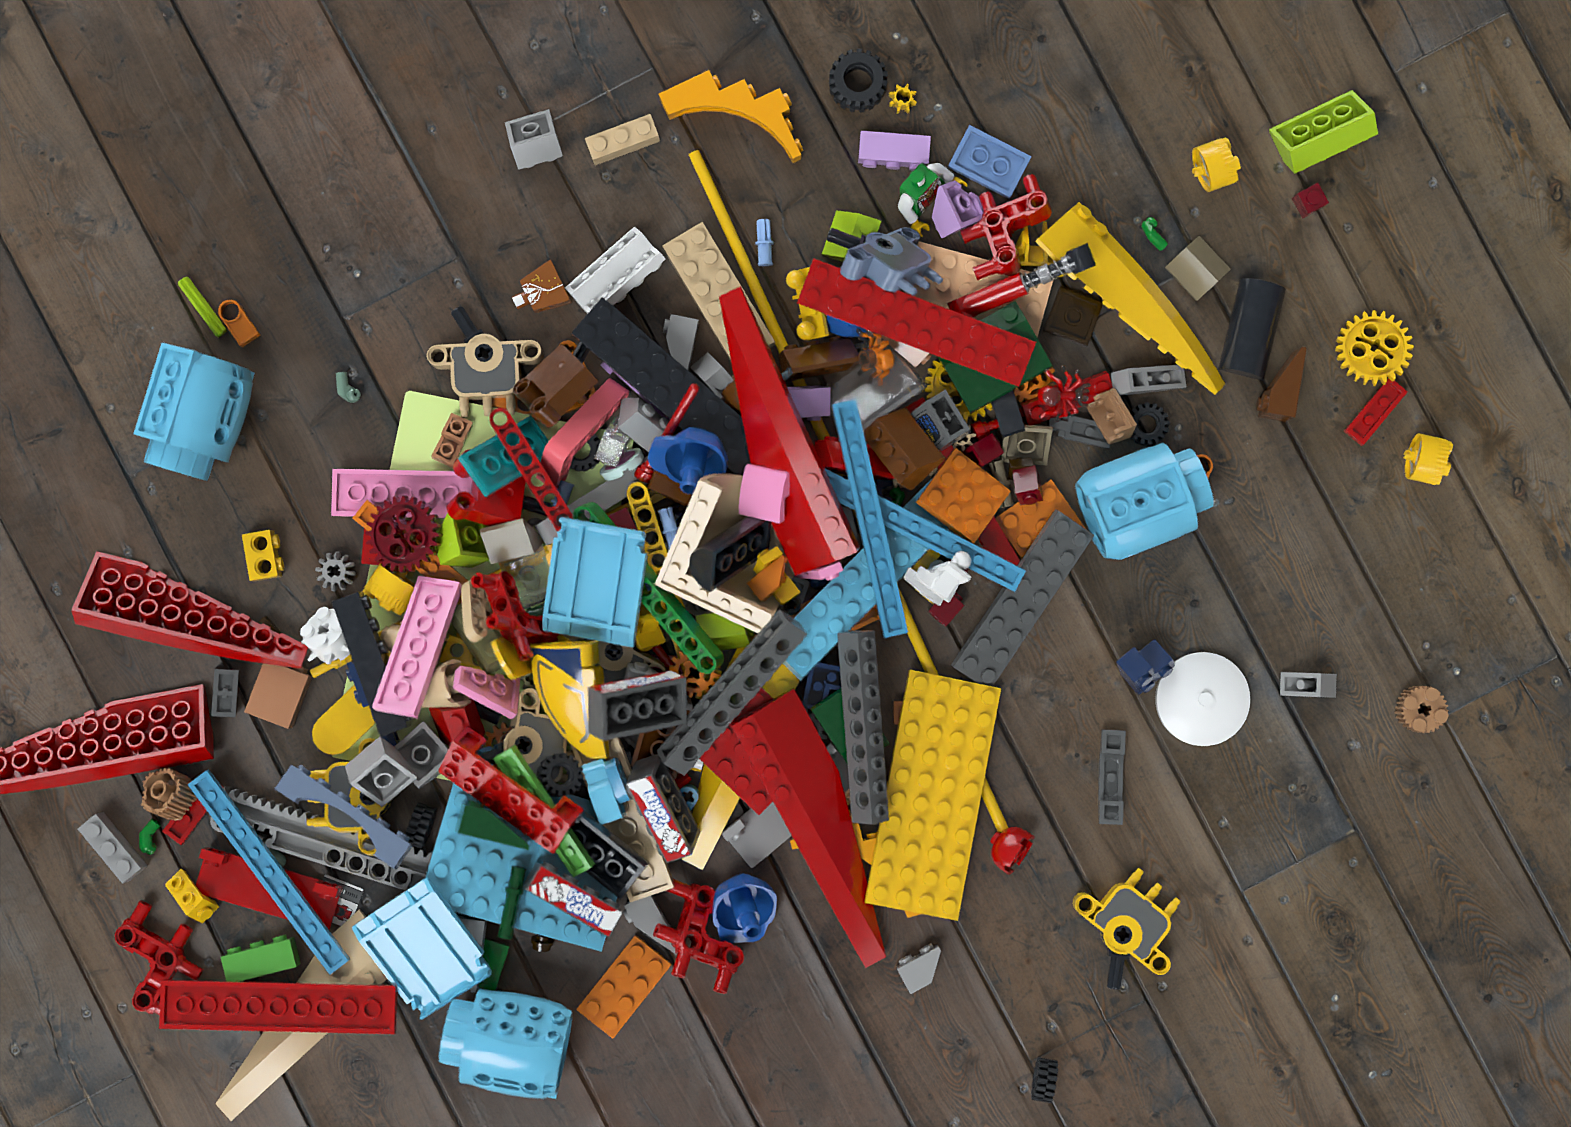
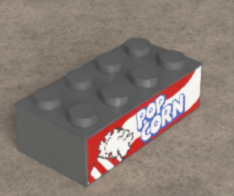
[588,671,687,741]
[626,754,701,863]
[523,861,623,938]

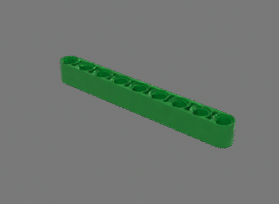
[573,502,724,674]

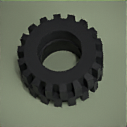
[829,49,888,113]

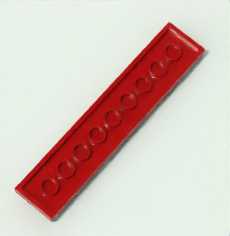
[797,258,1036,387]
[159,980,397,1034]

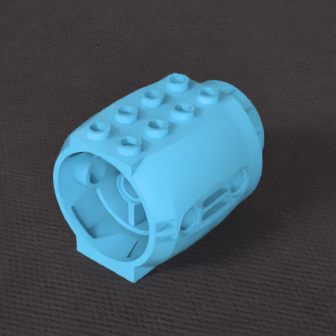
[134,343,255,481]
[1075,443,1214,560]
[439,988,573,1099]

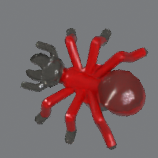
[1037,365,1091,422]

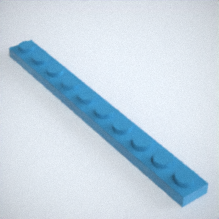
[831,399,908,638]
[824,468,1026,592]
[188,770,350,975]

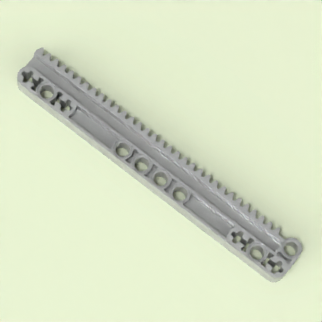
[210,786,433,891]

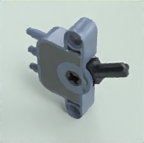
[827,227,943,295]

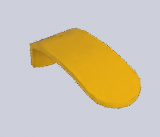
[491,634,570,680]
[312,650,391,755]

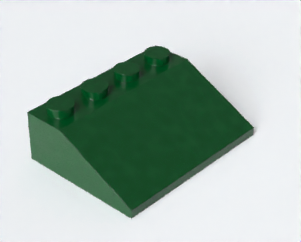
[937,301,1053,414]

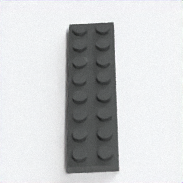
[951,509,1094,687]

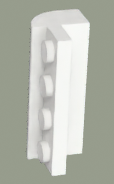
[565,227,665,314]

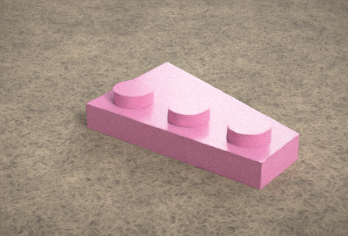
[794,560,843,581]
[453,666,520,719]

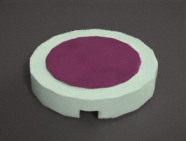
[600,448,644,481]

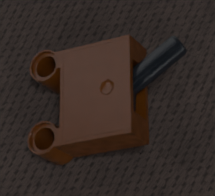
[513,342,599,428]

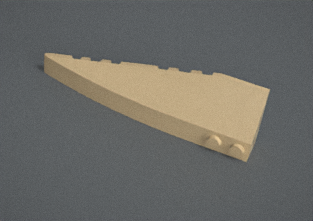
[216,909,387,1121]

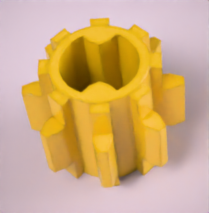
[889,84,917,114]

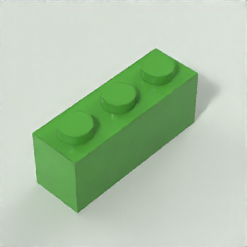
[221,934,301,982]

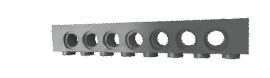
[657,609,807,775]
[837,630,889,824]

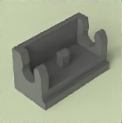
[211,669,239,717]

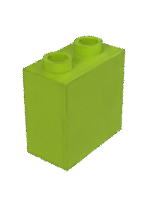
[696,613,754,650]

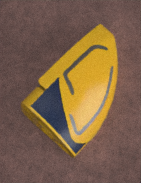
[530,640,610,759]

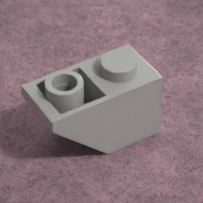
[896,943,941,994]

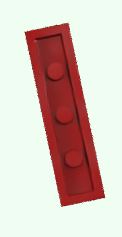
[1020,371,1113,425]

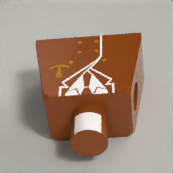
[512,260,571,313]

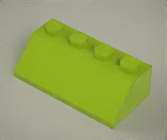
[1269,90,1378,174]

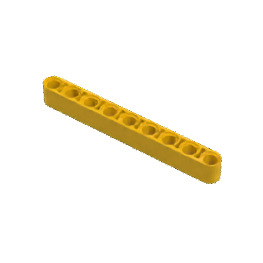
[627,481,699,683]

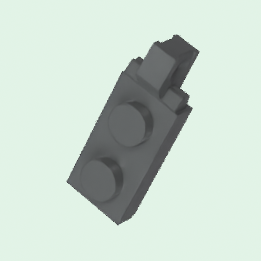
[1047,415,1110,449]

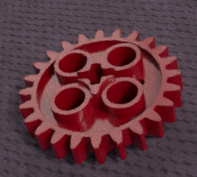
[365,495,442,573]

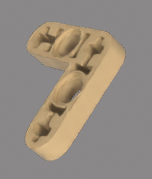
[461,579,493,642]

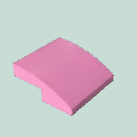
[739,464,789,523]

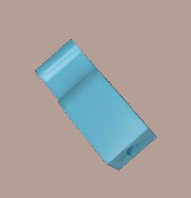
[581,758,627,825]

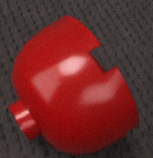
[990,827,1035,875]

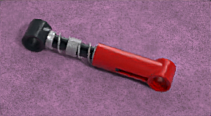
[947,243,1096,318]

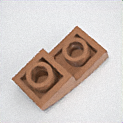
[431,413,473,468]

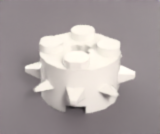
[300,607,350,665]

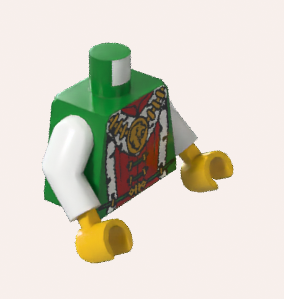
[898,163,967,237]

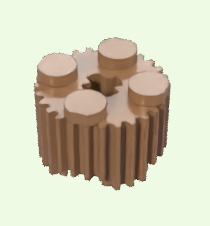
[1394,686,1448,733]
[141,768,197,821]

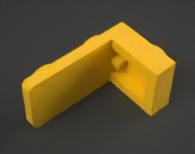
[753,546,800,605]
[165,869,219,923]

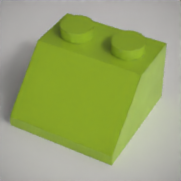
[822,210,881,262]
[436,512,490,568]

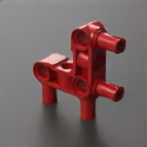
[960,174,1052,281]
[471,570,560,661]
[653,878,744,994]
[115,900,204,1015]

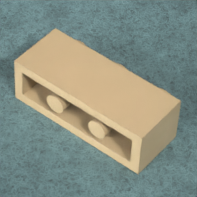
[585,114,660,165]

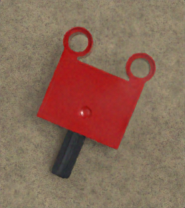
[447,449,552,527]

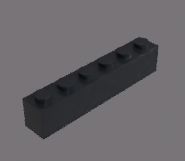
[332,591,413,736]

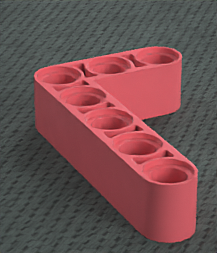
[536,378,630,489]

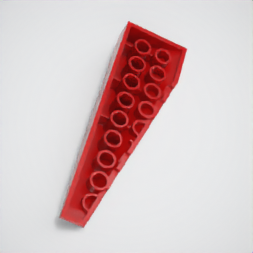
[71,551,309,668]

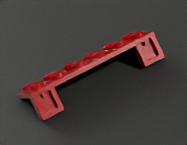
[438,726,584,854]
[196,847,343,930]

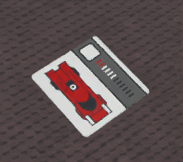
[323,875,364,926]

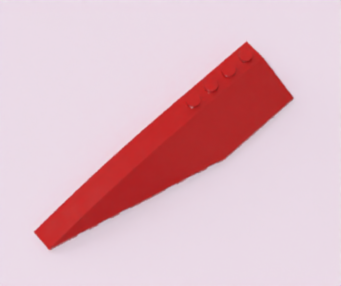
[719,286,860,576]
[0,684,214,794]
[731,688,886,968]

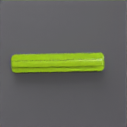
[178,277,227,338]

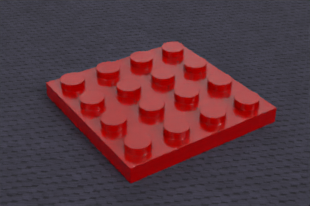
[699,687,774,815]

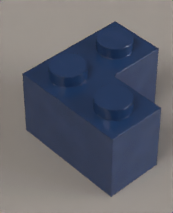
[1116,639,1175,695]
[802,663,842,709]

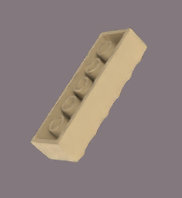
[662,222,775,361]

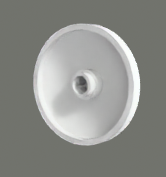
[1155,652,1250,746]

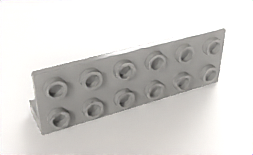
[721,743,849,868]

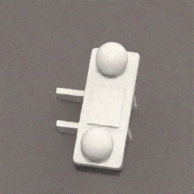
[903,551,971,606]

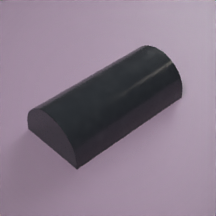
[1218,278,1286,381]
[689,516,771,592]
[570,810,649,899]

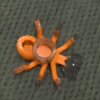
[854,328,895,387]

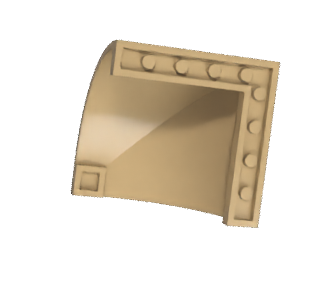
[655,473,794,633]

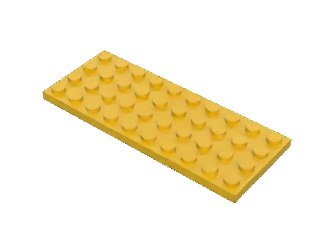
[864,670,1001,921]

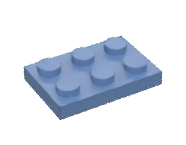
[948,125,1031,199]

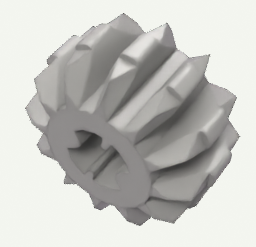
[315,551,356,591]

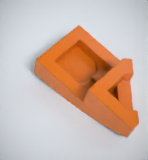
[747,555,788,602]

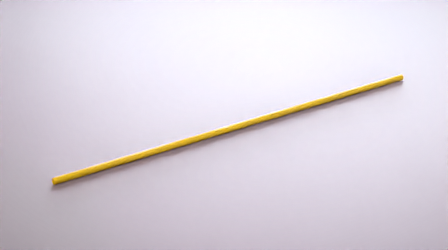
[689,150,1009,832]

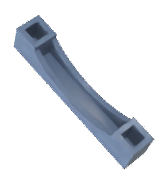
[275,765,412,870]

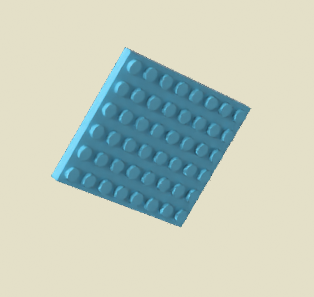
[425,783,617,952]

